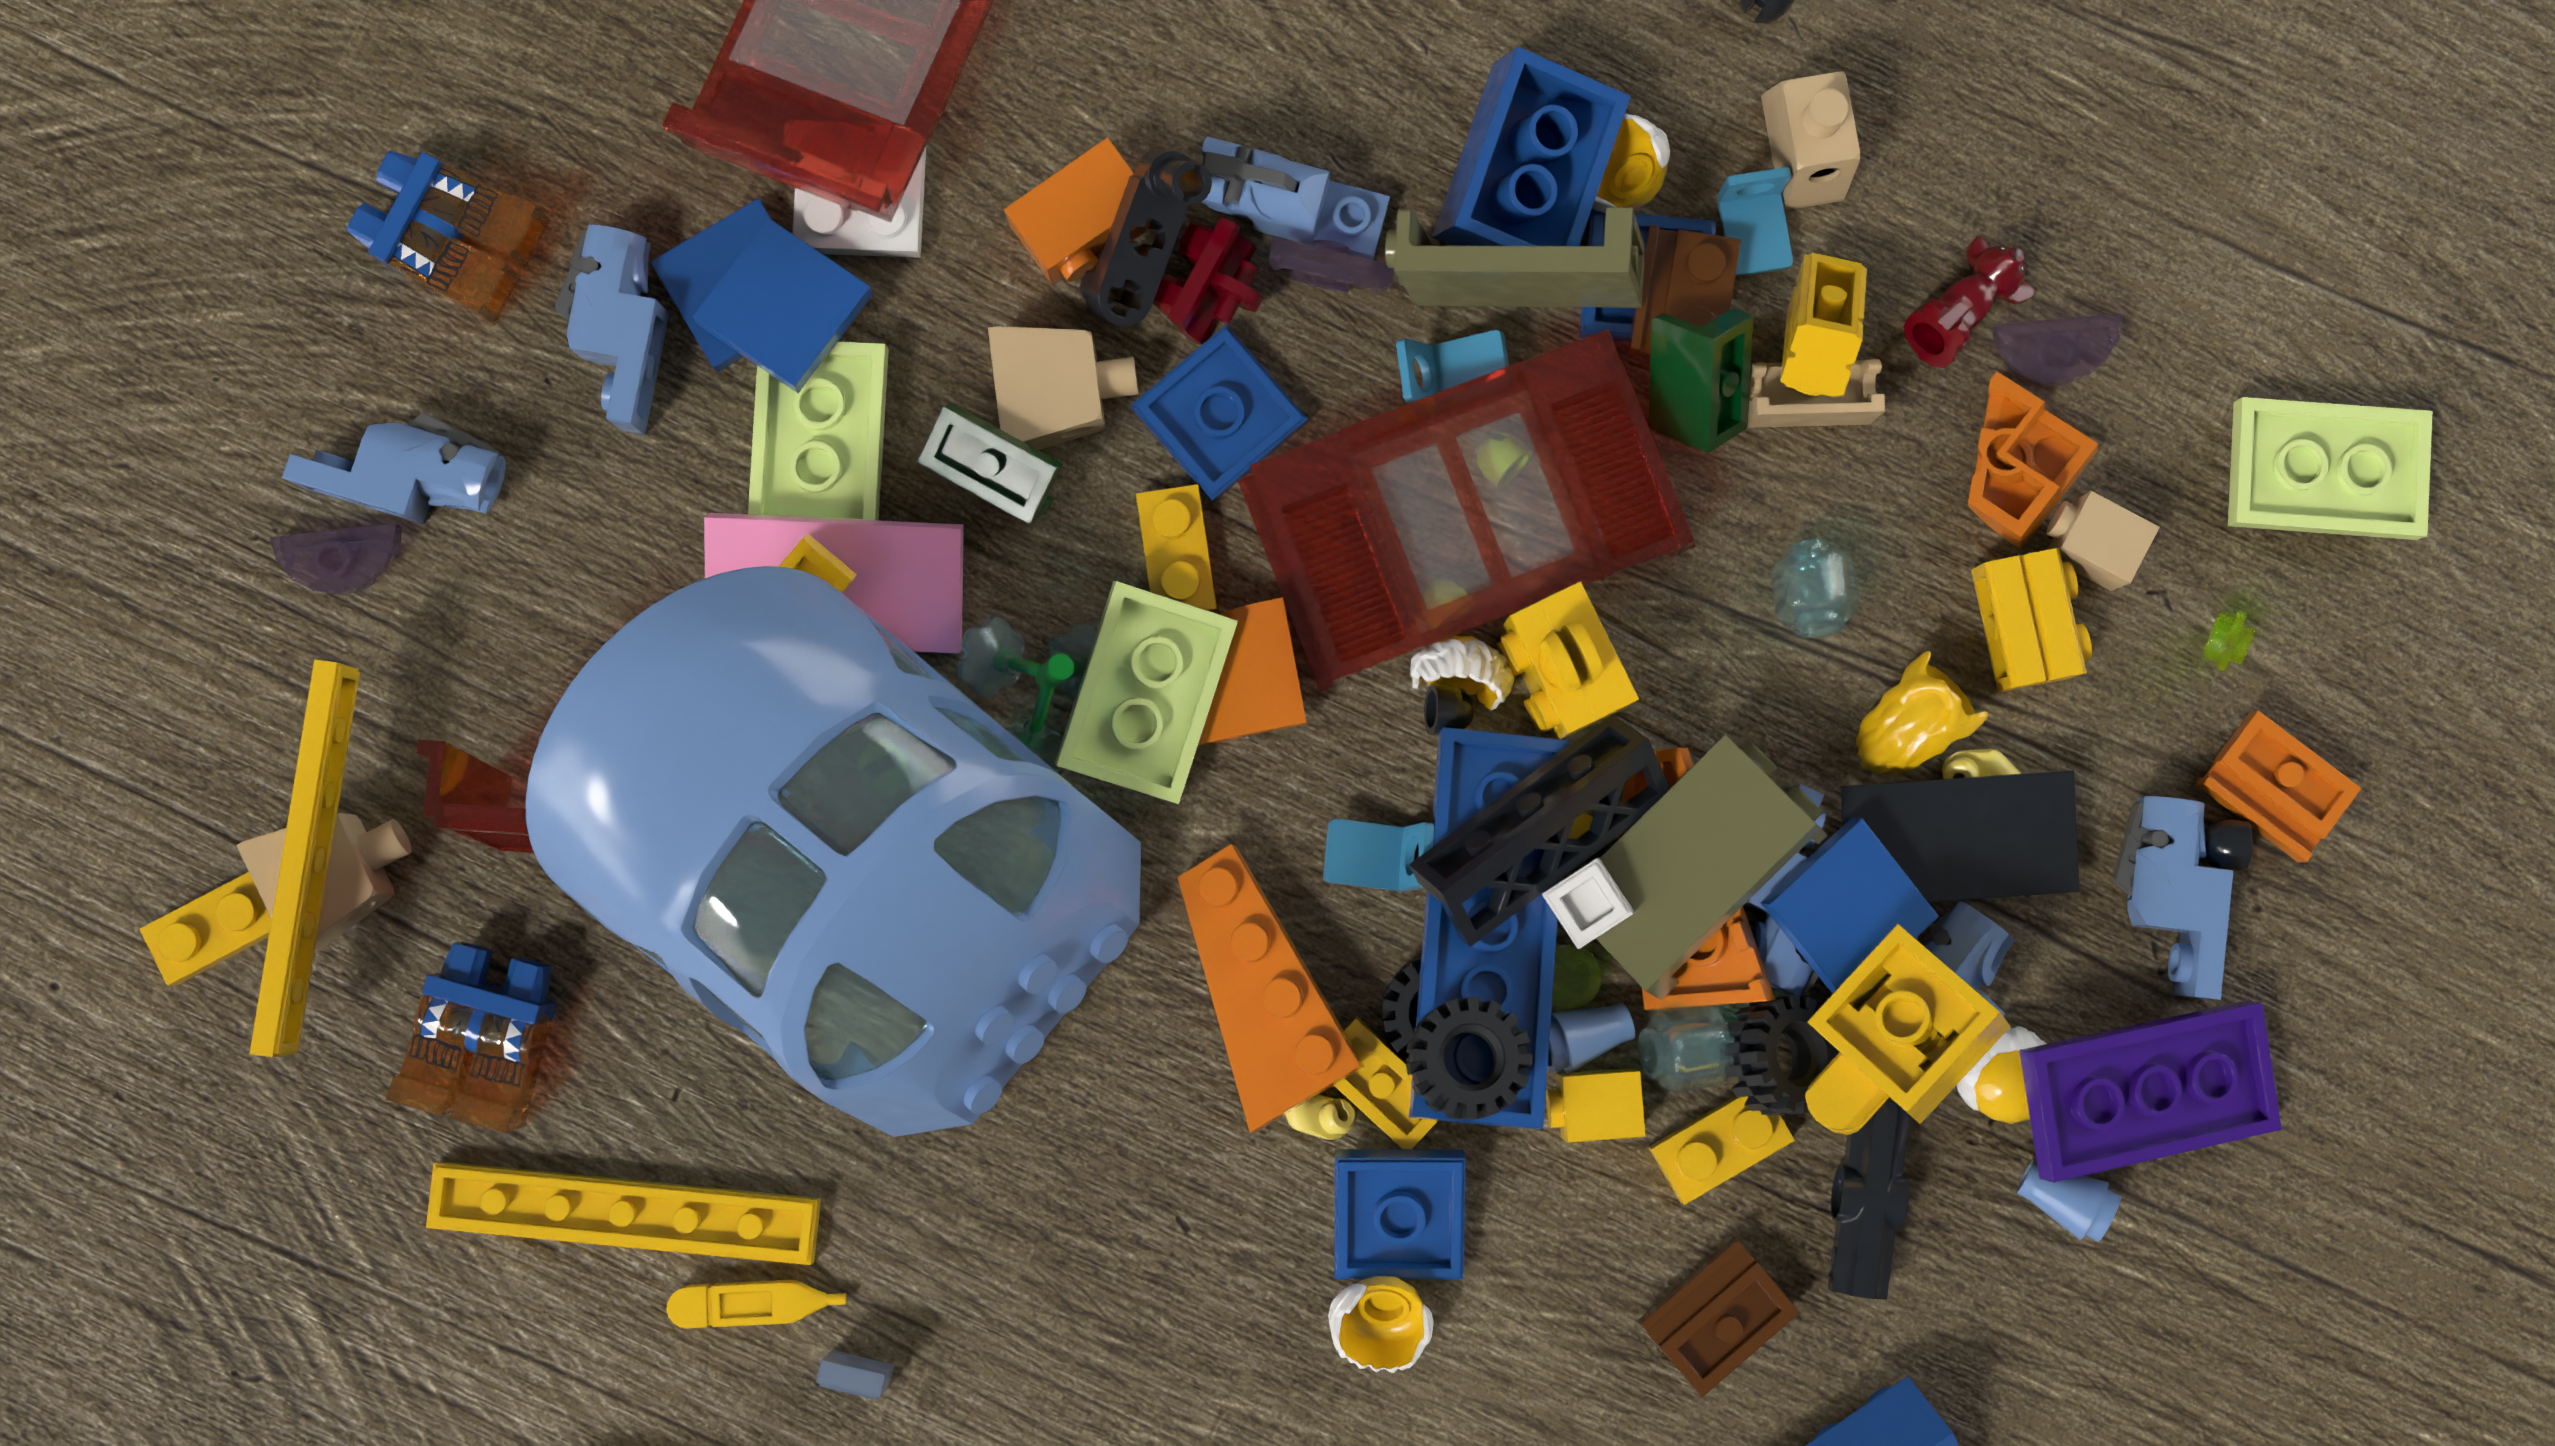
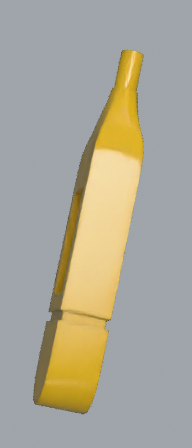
[666,1280,847,1328]

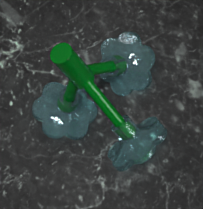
[957,616,1097,775]

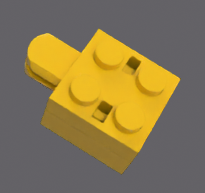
[1496,581,1639,740]
[1805,924,2011,1135]

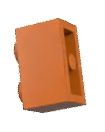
[1004,137,1150,286]

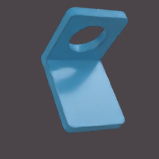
[1716,167,1793,277]
[1396,330,1512,410]
[1323,819,1434,892]

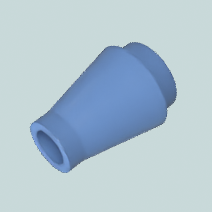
[1547,1002,1635,1074]
[2016,1159,2121,1242]

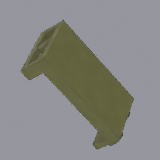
[1385,208,1645,308]
[1596,734,1828,1000]

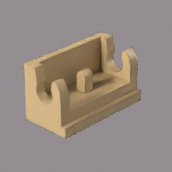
[1748,359,1885,428]

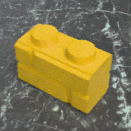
[1780,253,1867,397]
[1971,548,2092,693]

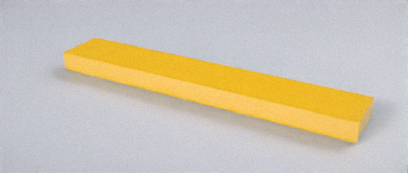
[249,659,360,1057]
[426,1161,821,1265]

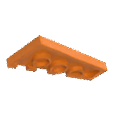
[1622,747,1775,1010]
[1177,844,1365,1133]

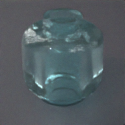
[1771,539,1858,638]
[1638,1005,1735,1093]

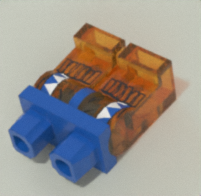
[347,151,551,326]
[386,941,557,1133]

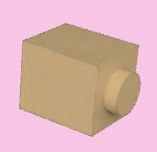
[2046,491,2160,591]

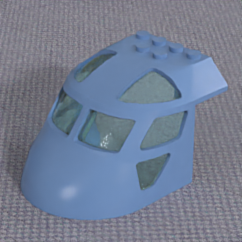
[526,566,1141,1137]

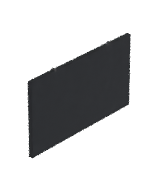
[1840,770,2080,902]

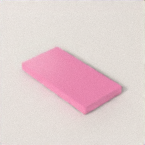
[704,513,964,653]

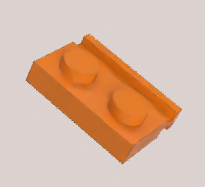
[2195,710,2362,863]

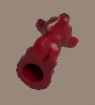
[1903,237,2034,368]

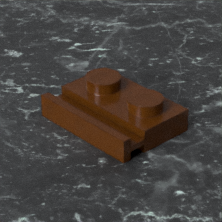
[1628,225,1741,355]
[1637,1237,1800,1397]

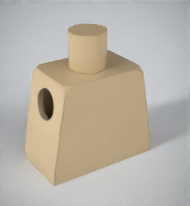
[1761,72,1860,210]
[988,326,1139,450]
[236,813,412,953]

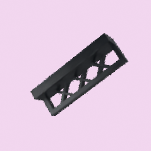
[1409,714,1670,947]

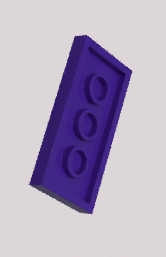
[2019,1001,2282,1183]

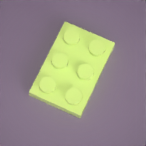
[748,342,889,521]
[2228,397,2433,540]
[1055,581,1238,804]

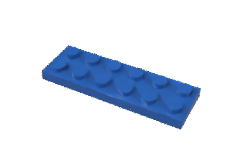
[1409,727,1570,1130]

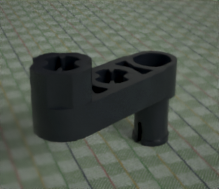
[1079,147,1212,327]

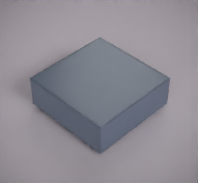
[816,1350,894,1400]

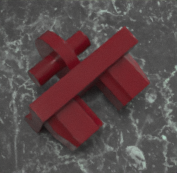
[1153,217,1263,345]

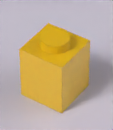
[1546,1068,1646,1143]

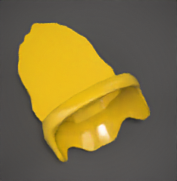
[1856,651,1989,775]

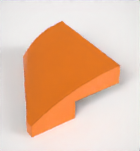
[1968,371,2098,551]
[1197,597,1307,747]

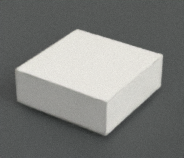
[1542,857,1635,949]

